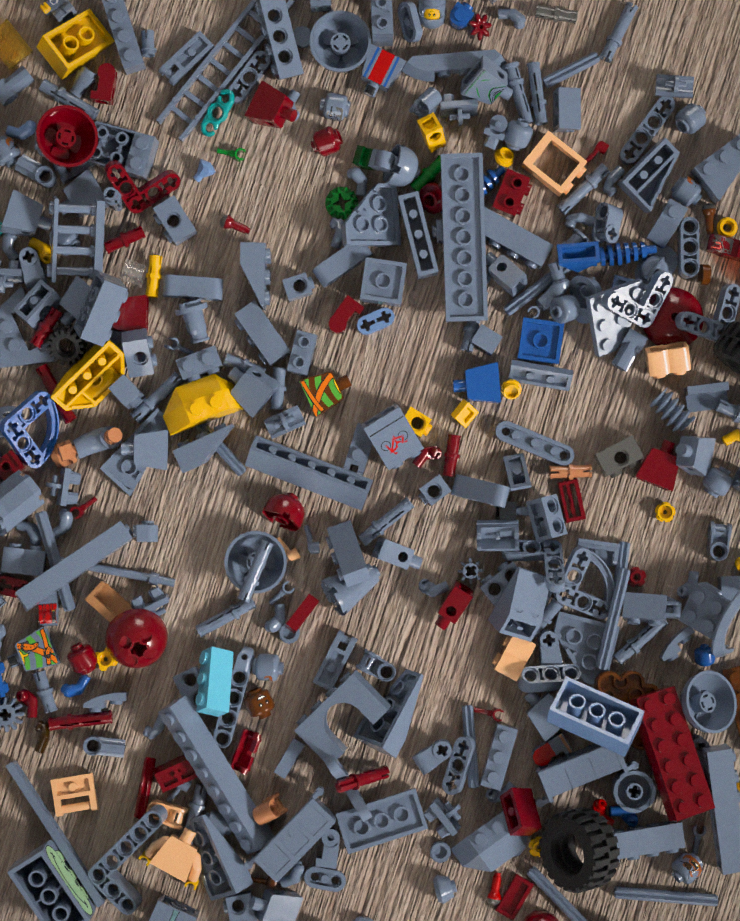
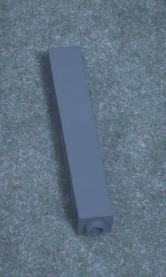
[15,521,133,611]

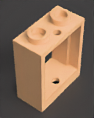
[521,131,587,197]

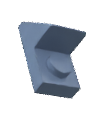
[503,453,531,491]

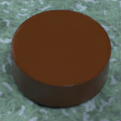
[698,264,711,285]

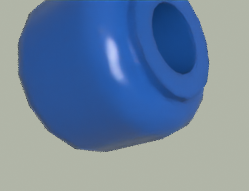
[694,644,715,667]

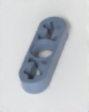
[228,51,271,104]
[442,736,476,795]

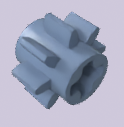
[457,558,484,584]

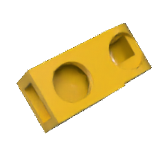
[417,112,446,153]

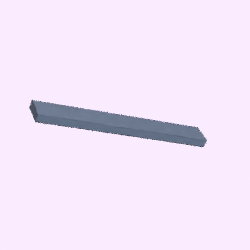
[6,760,106,908]

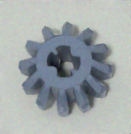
[0,696,25,732]

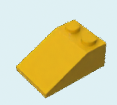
[37,8,115,80]

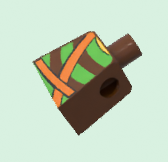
[299,372,352,418]

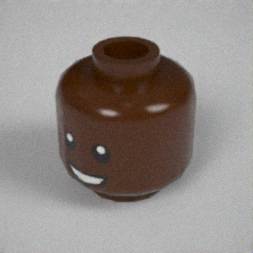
[244,687,275,720]

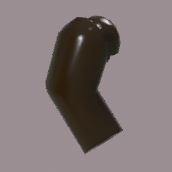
[35,721,50,753]

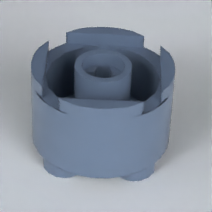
[611,769,656,813]

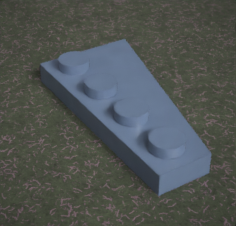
[100,408,167,496]

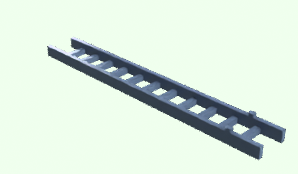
[156,0,296,142]

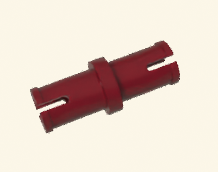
[104,225,146,254]
[29,307,63,348]
[442,434,461,477]

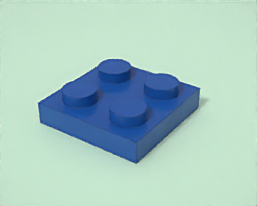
[517,317,564,365]

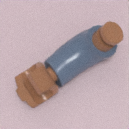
[51,426,123,468]

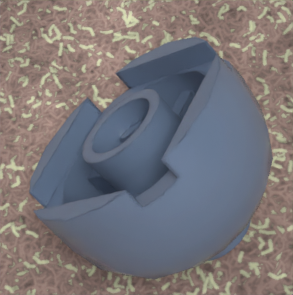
[383,144,420,187]

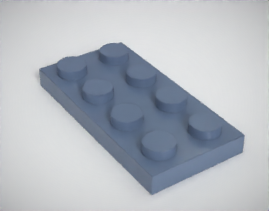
[336,788,428,854]

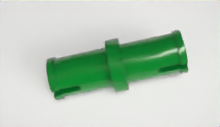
[410,155,441,192]

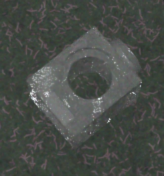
[119,259,148,288]

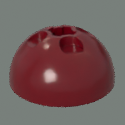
[36,105,98,167]
[105,609,168,668]

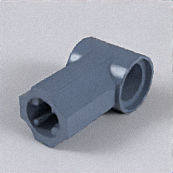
[0,66,35,106]
[15,154,57,188]
[611,328,648,372]
[83,735,126,758]

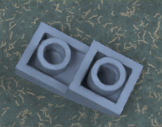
[659,625,695,662]
[83,691,128,712]

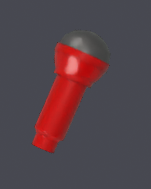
[487,872,501,905]

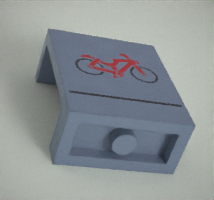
[360,403,424,470]

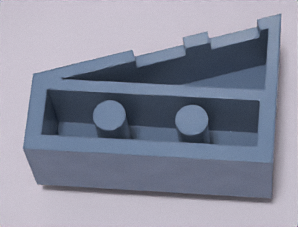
[617,138,680,213]

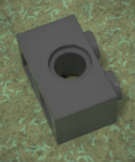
[593,435,644,479]

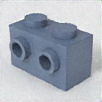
[176,345,224,383]

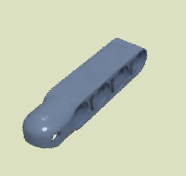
[213,646,255,748]

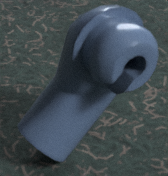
[498,9,526,29]
[603,166,625,197]
[564,212,595,229]
[330,217,344,249]
[2,233,19,261]
[16,521,42,546]
[264,604,286,633]

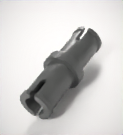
[535,4,578,24]

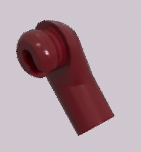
[412,446,442,468]

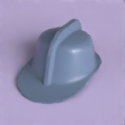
[635,245,678,290]
[570,275,602,323]

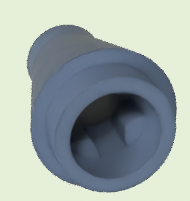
[69,66,97,98]

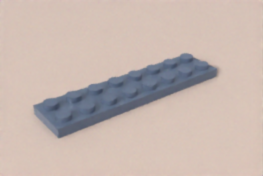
[440,153,488,322]

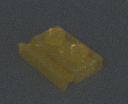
[0,19,34,71]

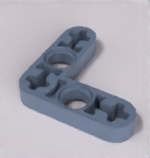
[602,270,673,328]
[675,284,740,342]
[501,540,565,593]
[324,755,373,822]

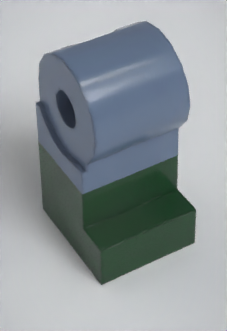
[352,145,395,172]

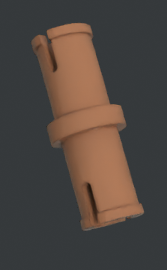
[549,463,592,480]

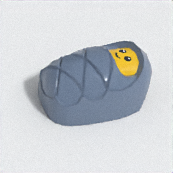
[417,0,446,29]

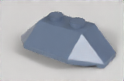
[451,811,528,872]

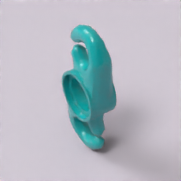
[201,89,235,137]

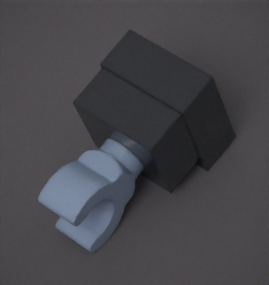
[495,501,529,520]

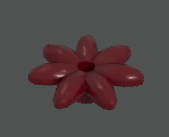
[469,13,492,41]

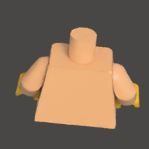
[138,827,202,890]

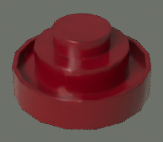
[419,182,442,214]

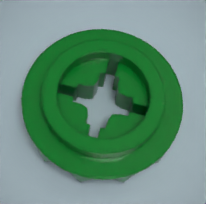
[325,187,358,220]

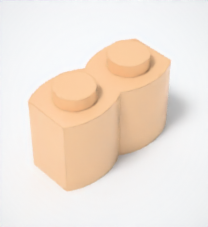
[645,342,691,379]
[492,635,536,682]

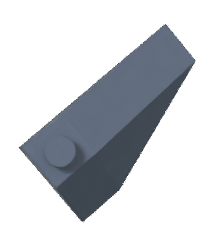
[353,669,423,758]
[190,814,254,901]

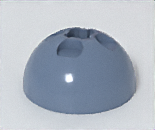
[309,10,371,72]
[224,531,287,594]
[680,670,737,733]

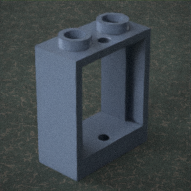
[371,0,394,47]

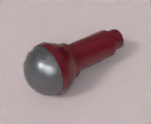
[220,215,251,234]

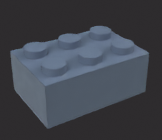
[73,270,128,347]

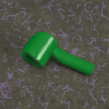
[217,148,246,162]

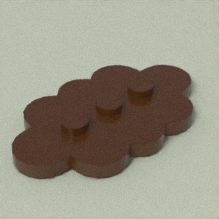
[594,670,658,750]

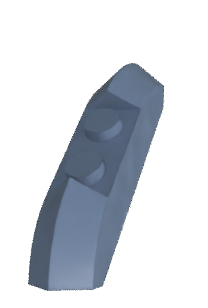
[402,49,507,82]

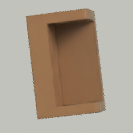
[85,581,133,622]

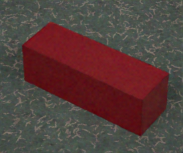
[285,593,319,634]

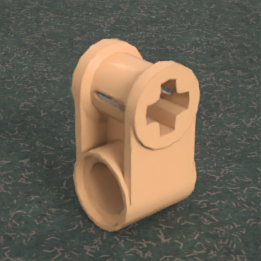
[146,799,189,830]

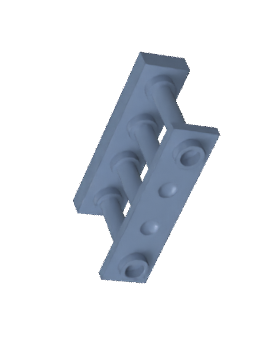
[46,196,106,283]

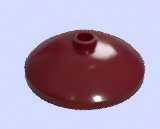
[641,288,704,346]

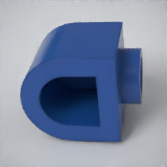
[449,2,475,30]

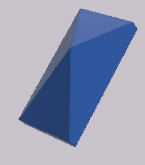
[556,241,601,272]

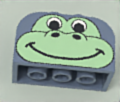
[7,840,96,921]

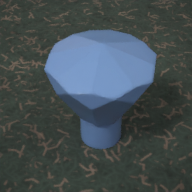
[193,159,216,182]

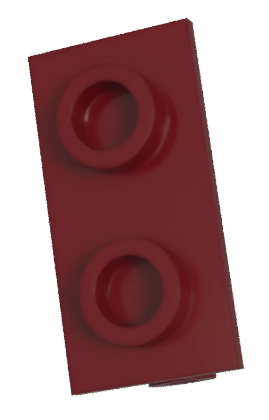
[230,729,262,775]

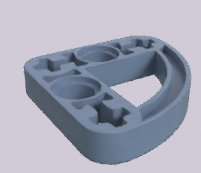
[554,546,615,619]

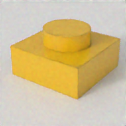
[451,399,479,428]

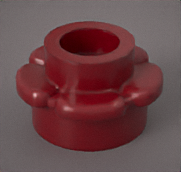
[628,567,646,587]

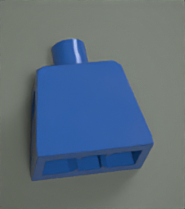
[453,362,501,404]

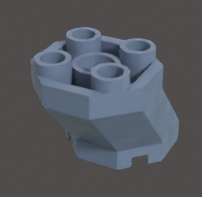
[0,470,44,537]

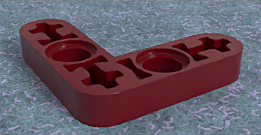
[104,160,181,213]

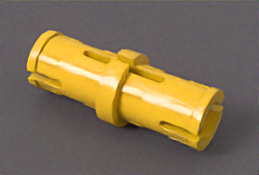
[145,255,163,298]

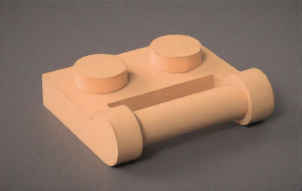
[50,772,99,817]

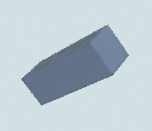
[274,737,305,779]

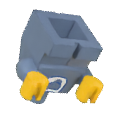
[40,0,79,25]

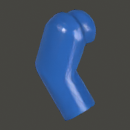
[61,674,91,698]

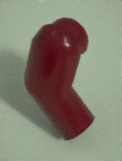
[16,689,38,718]

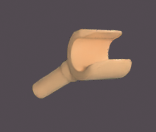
[276,537,300,561]

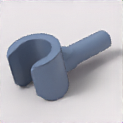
[164,337,194,355]
[304,525,320,554]
[269,581,295,605]
[166,781,192,803]
[692,824,707,854]

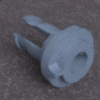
[175,298,210,344]

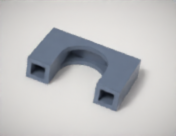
[294,670,391,761]

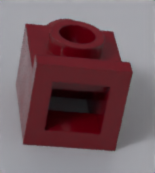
[0,449,27,481]

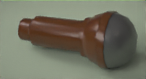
[702,203,716,235]

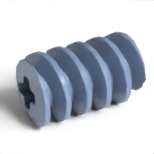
[650,387,696,432]

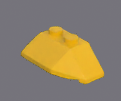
[51,340,124,411]
[163,374,243,436]

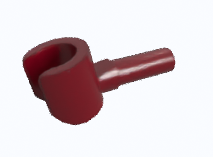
[585,141,609,165]
[70,496,97,519]
[474,707,504,722]

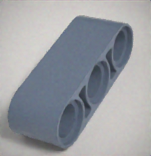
[677,217,700,279]
[312,246,373,288]
[162,275,224,301]
[451,474,510,508]
[518,664,581,693]

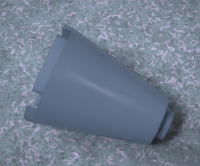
[321,564,380,617]

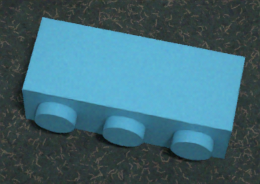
[195,647,234,717]

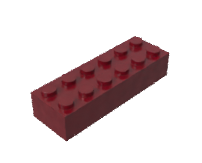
[629,686,715,822]

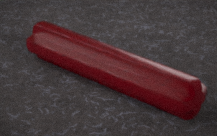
[134,757,156,819]

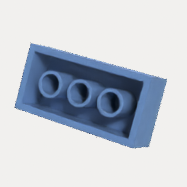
[547,676,645,757]

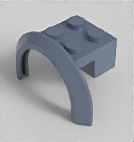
[679,582,740,658]

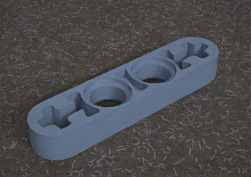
[619,96,675,165]

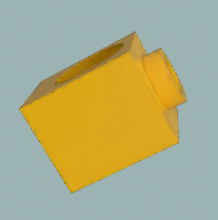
[405,406,432,438]

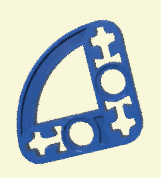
[0,390,59,469]

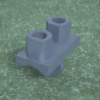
[655,74,694,99]
[440,93,478,126]
[484,114,508,150]
[0,260,24,293]
[263,405,306,439]
[45,468,81,506]
[131,586,170,618]
[424,797,461,838]

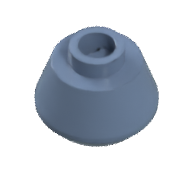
[433,875,457,904]

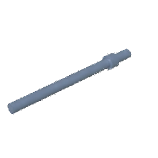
[61,557,176,587]

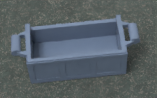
[535,743,639,808]
[244,786,336,882]

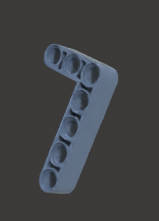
[88,804,168,915]

